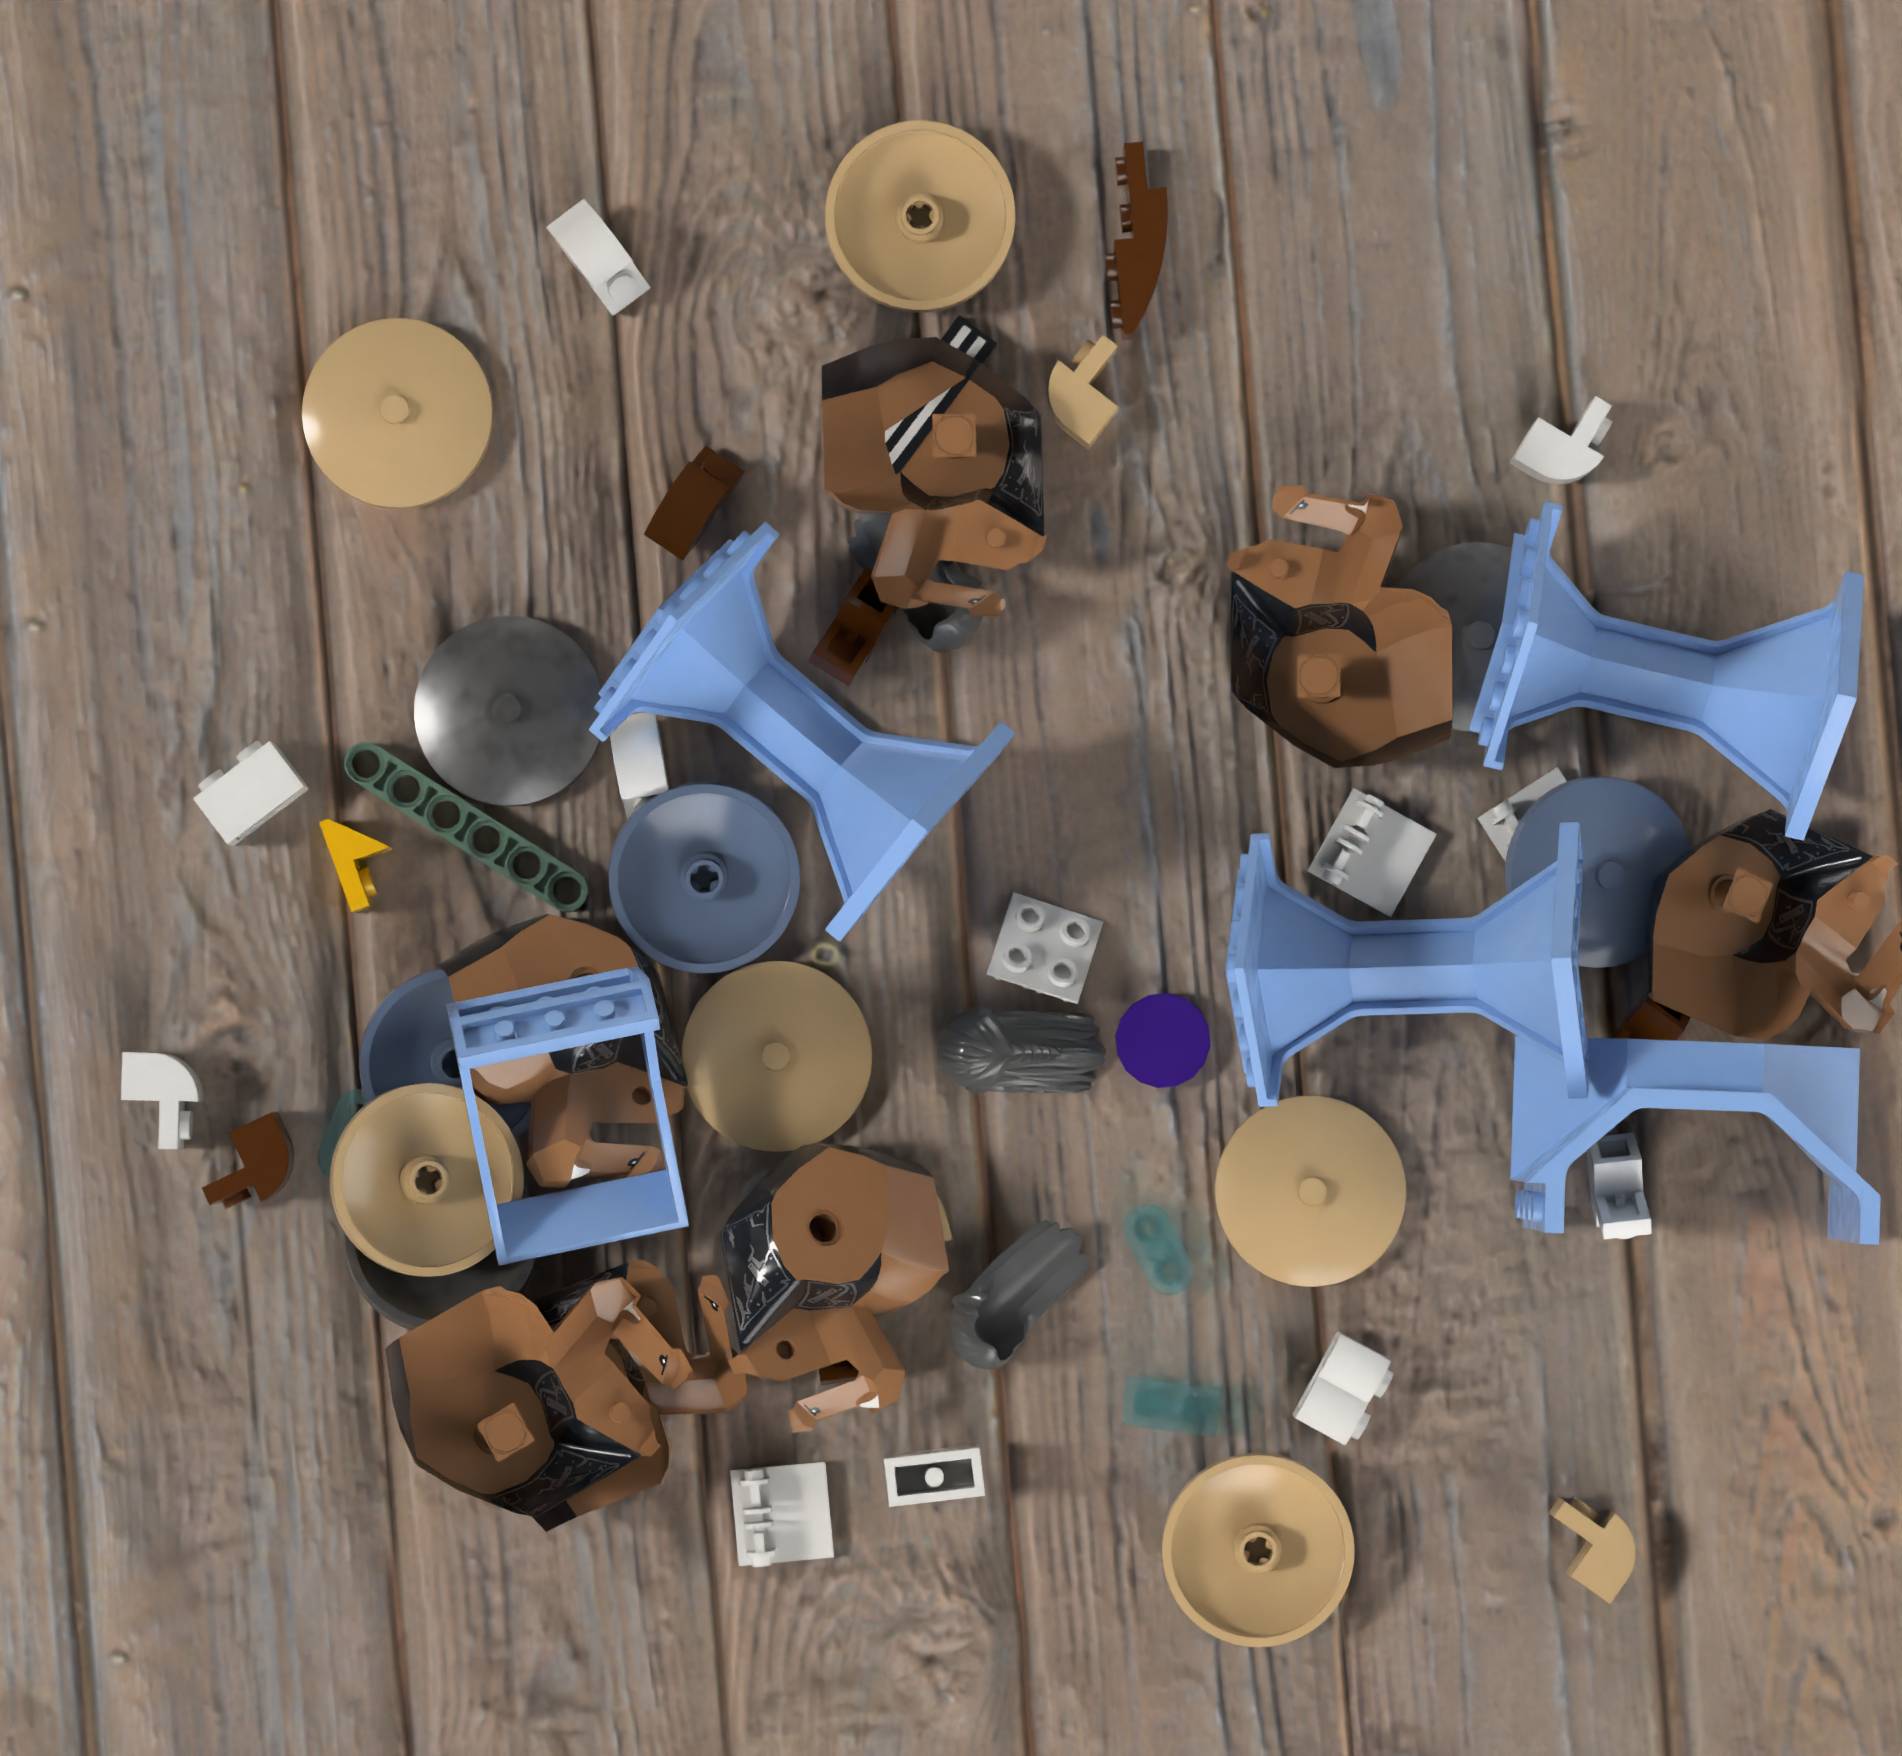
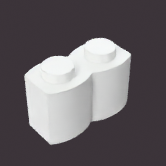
[1293,1331,1394,1446]

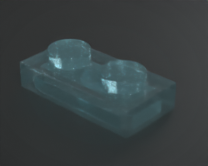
[1121,1376,1222,1437]

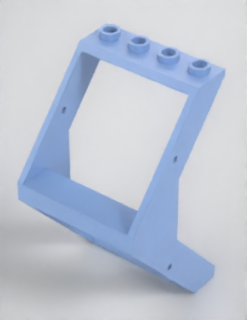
[446,966,689,1265]

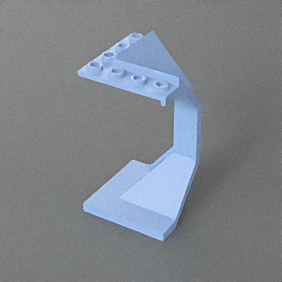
[1468,501,1864,841]
[588,522,1016,942]
[1225,822,1590,1107]
[1510,1036,1881,1245]

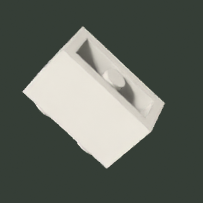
[193,740,309,846]
[884,1444,985,1507]

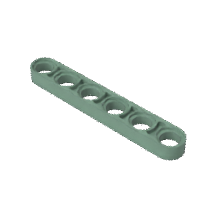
[344,742,589,912]

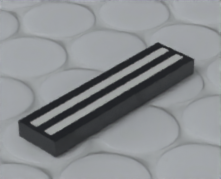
[885,315,997,474]

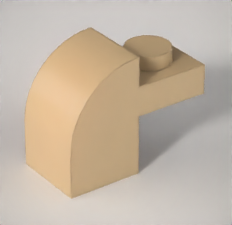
[1047,335,1119,449]
[1549,1497,1636,1604]

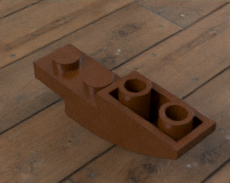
[1105,141,1168,341]

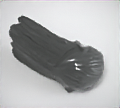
[847,514,983,652]
[936,1007,1106,1094]
[948,1220,1089,1370]

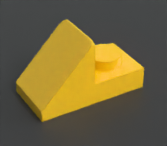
[319,819,393,913]

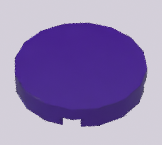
[1115,993,1211,1088]

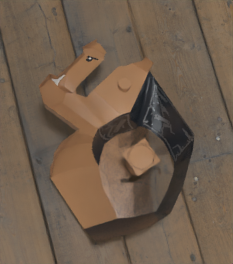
[436,914,688,1188]
[385,1277,693,1518]

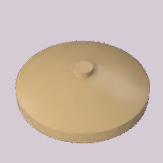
[825,120,1015,313]
[302,318,494,509]
[681,961,872,1152]
[330,1083,524,1277]
[1214,1096,1406,1287]
[1161,1453,1355,1647]

